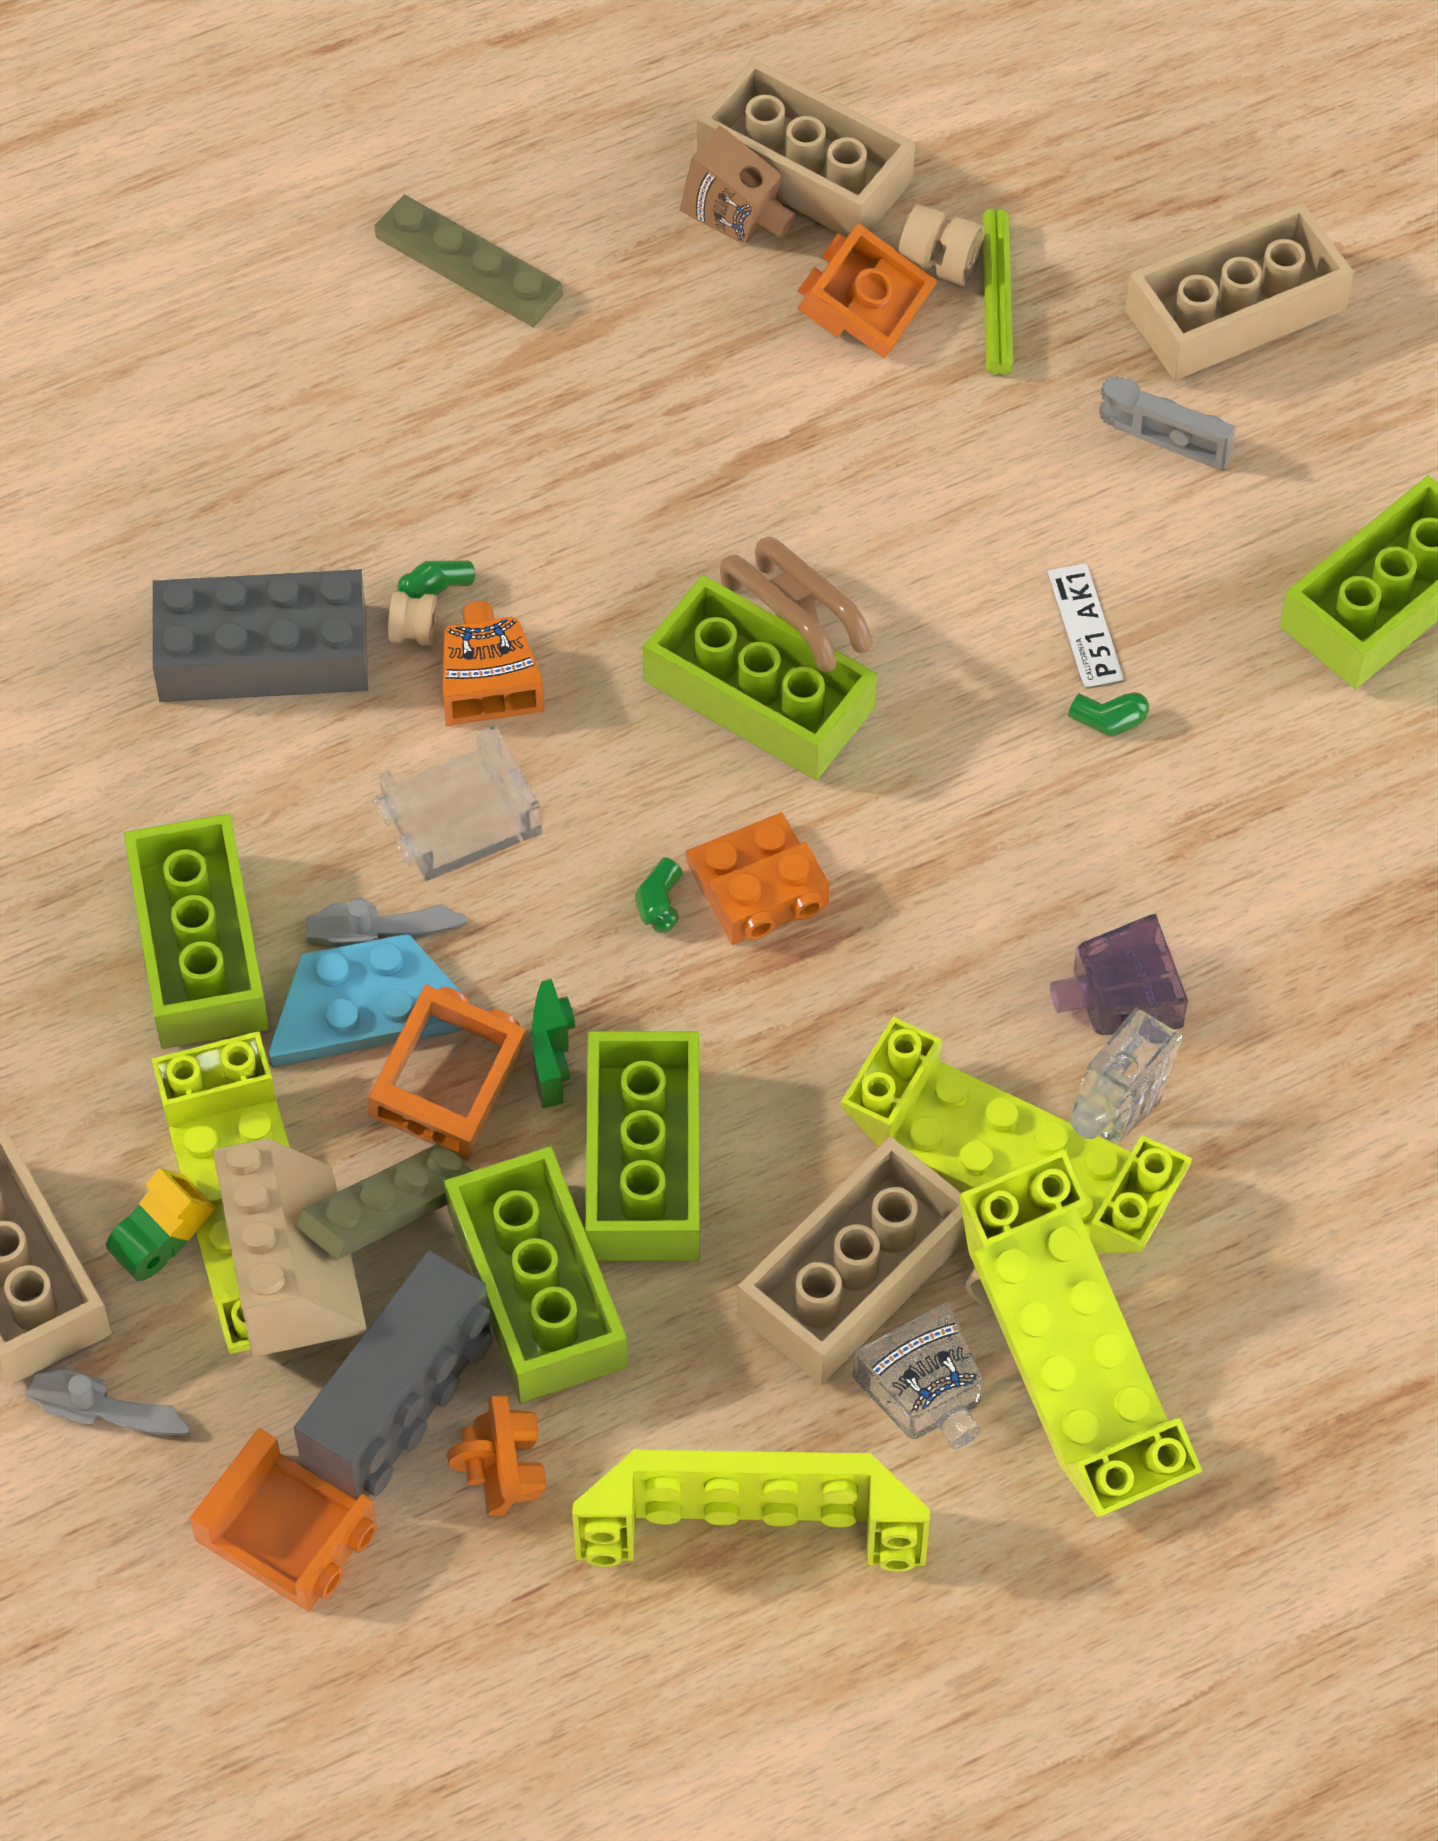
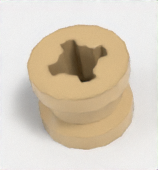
[388,591,437,646]

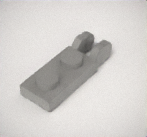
[1099,376,1236,471]

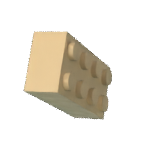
[697,58,915,237]
[1125,202,1354,381]
[0,1128,112,1386]
[737,1136,967,1386]

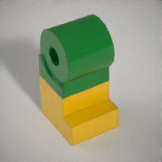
[106,1168,216,1281]

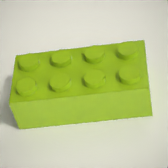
[1279,475,1438,690]
[642,574,877,781]
[123,813,270,1049]
[585,1031,700,1261]
[444,1146,628,1404]

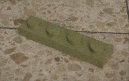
[374,194,563,328]
[295,1143,473,1260]

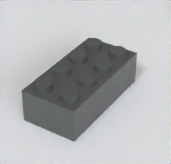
[153,569,368,702]
[293,1250,493,1500]

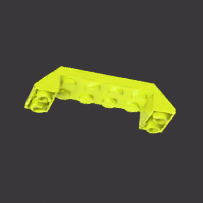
[840,1016,1192,1253]
[151,1031,290,1355]
[959,1150,1203,1517]
[572,1449,930,1572]

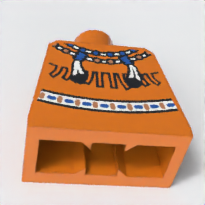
[442,601,545,726]

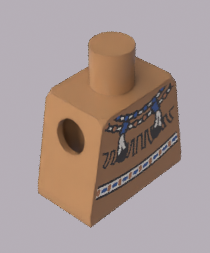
[679,125,796,243]

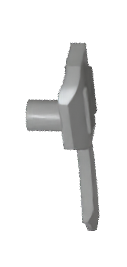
[307,898,467,946]
[25,1368,190,1435]

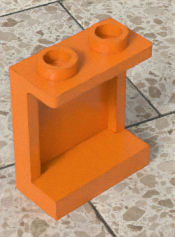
[190,1427,377,1612]

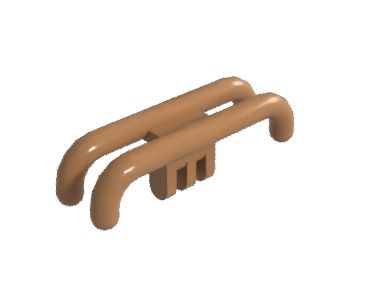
[720,537,872,673]

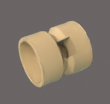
[898,204,985,286]

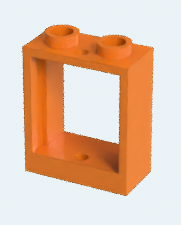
[368,984,526,1160]

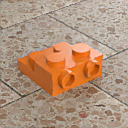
[797,223,938,359]
[686,812,830,945]

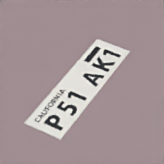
[1047,563,1124,688]

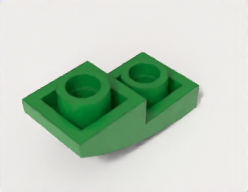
[532,979,575,1109]

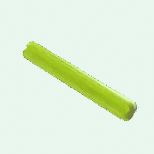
[982,208,1014,375]

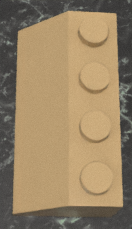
[213,1138,367,1357]

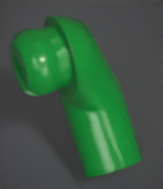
[397,560,475,598]
[1068,692,1149,736]
[635,857,683,933]

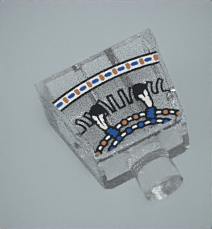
[1070,1007,1183,1143]
[852,1302,983,1449]

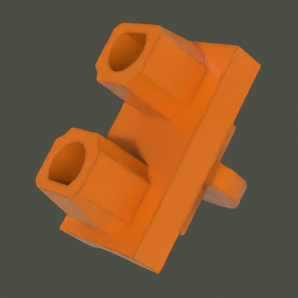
[447,1396,546,1516]

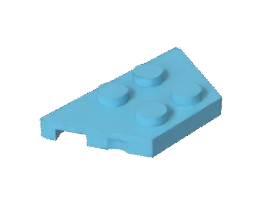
[269,934,472,1067]

